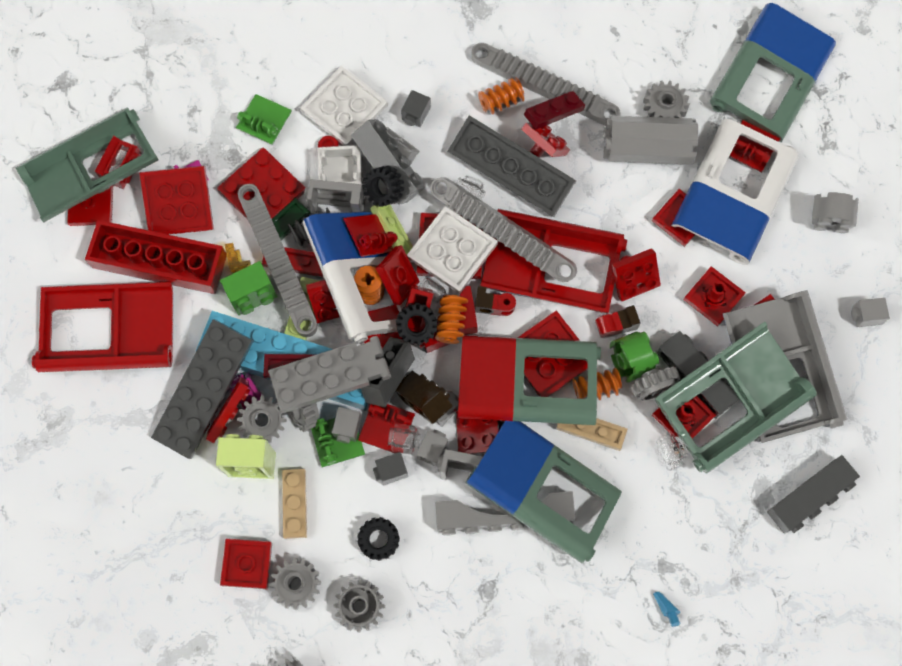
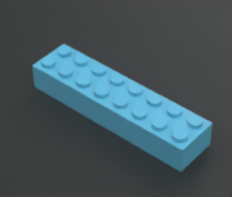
[196,311,368,411]

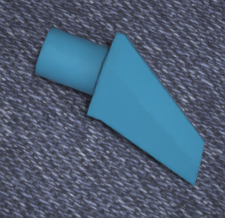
[653,592,680,627]

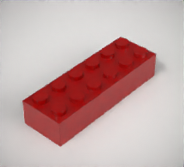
[85,220,227,295]

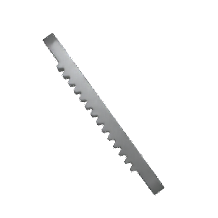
[471,43,621,126]
[430,177,577,282]
[238,184,318,337]

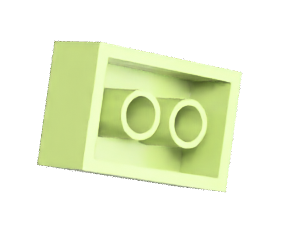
[216,434,276,479]

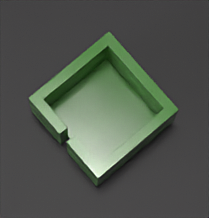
[220,261,278,316]

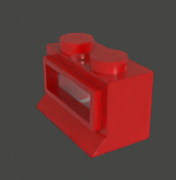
[95,135,142,189]

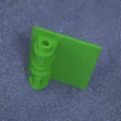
[236,94,292,145]
[311,417,365,468]

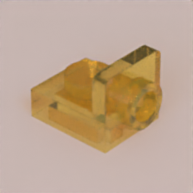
[225,243,252,274]

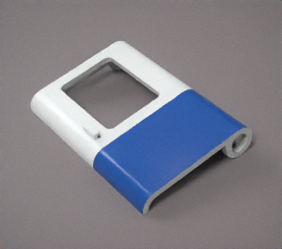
[671,119,799,265]
[302,212,407,344]

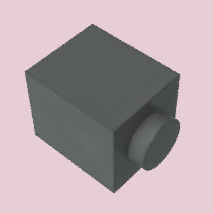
[401,90,431,127]
[373,452,409,485]

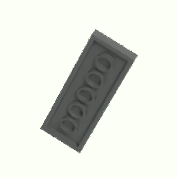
[448,115,576,217]
[151,319,254,459]

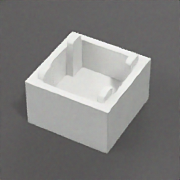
[318,145,363,196]

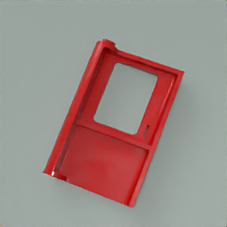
[480,208,628,314]
[32,282,173,373]

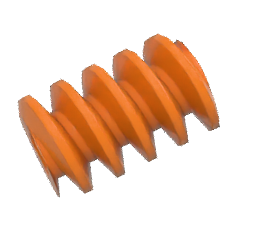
[478,77,525,115]
[354,266,384,305]
[435,295,468,344]
[572,368,622,400]

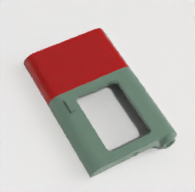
[458,335,601,425]

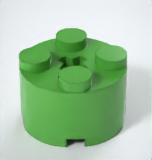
[610,331,659,383]

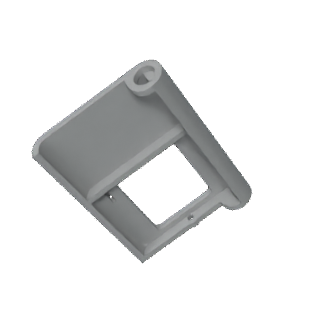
[723,290,847,443]

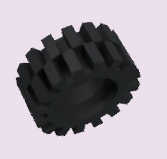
[362,166,404,207]
[396,302,437,345]
[357,517,400,561]

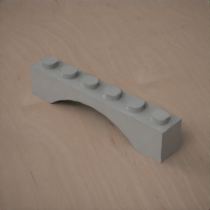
[435,491,576,536]

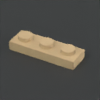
[556,418,628,451]
[282,469,307,539]

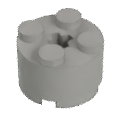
[811,192,859,233]

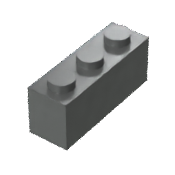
[361,337,415,407]

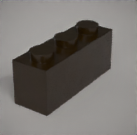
[395,370,453,425]

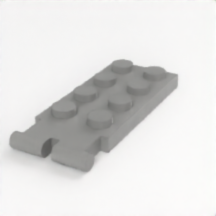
[268,336,391,414]

